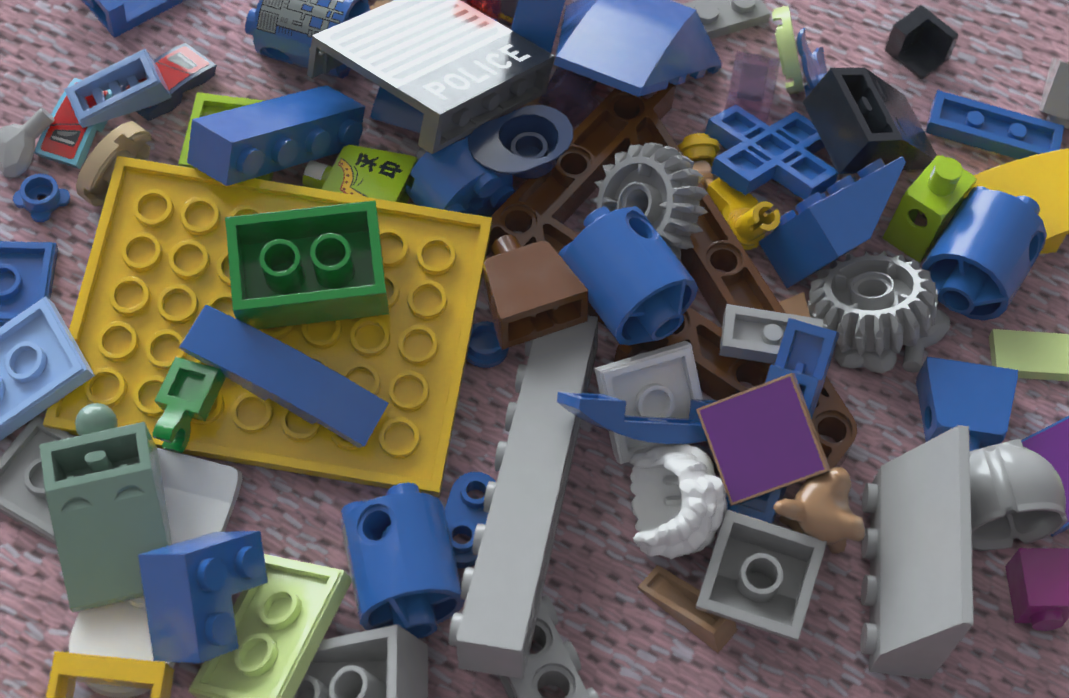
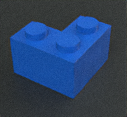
[138,531,268,663]

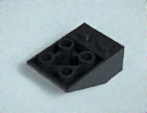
[802,67,937,174]

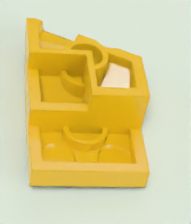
[974,148,1069,254]

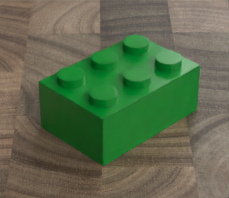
[225,201,389,330]

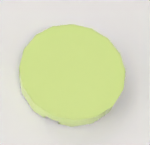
[772,6,805,95]

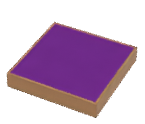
[696,373,830,506]

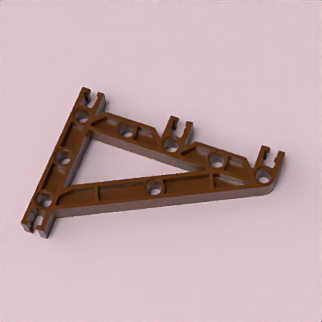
[486,82,857,480]

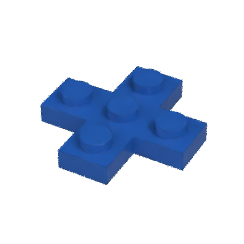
[705,104,838,200]

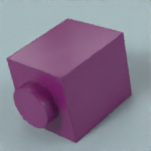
[1005,548,1069,631]

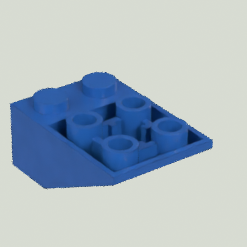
[759,156,906,289]

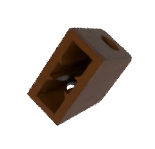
[483,235,588,350]

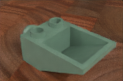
[39,403,172,613]

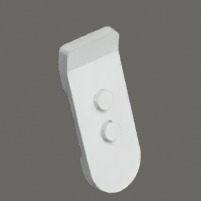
[69,448,243,698]

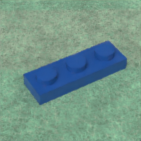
[925,90,1065,159]

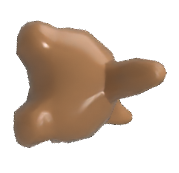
[774,467,865,554]

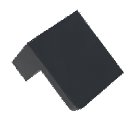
[884,5,958,79]

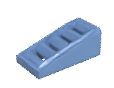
[64,48,172,128]

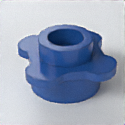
[13,174,71,222]

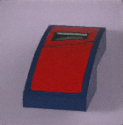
[122,43,217,121]

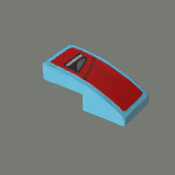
[35,78,113,169]

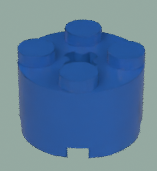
[406,133,516,217]

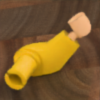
[693,161,780,251]

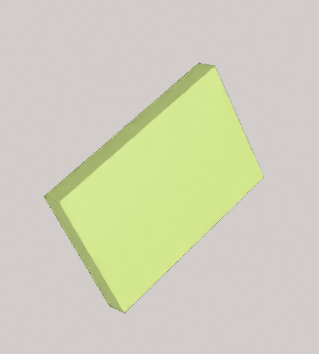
[188,554,352,698]

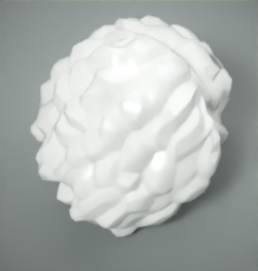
[630,444,727,559]

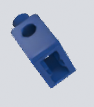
[916,356,1018,451]

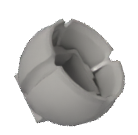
[970,438,1067,551]

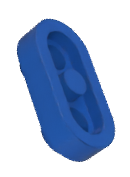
[444,472,496,569]

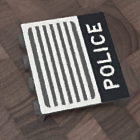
[307,0,555,154]

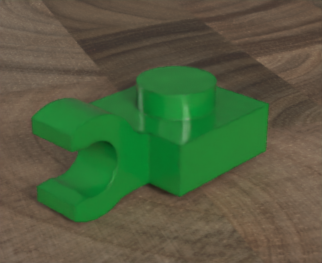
[152,357,226,454]

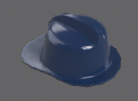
[468,105,573,179]

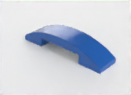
[557,392,717,444]

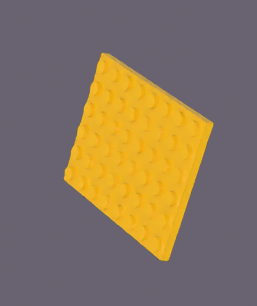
[43,156,492,497]

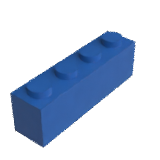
[187,85,366,186]

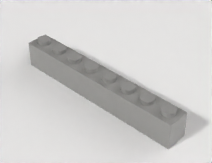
[449,316,598,679]

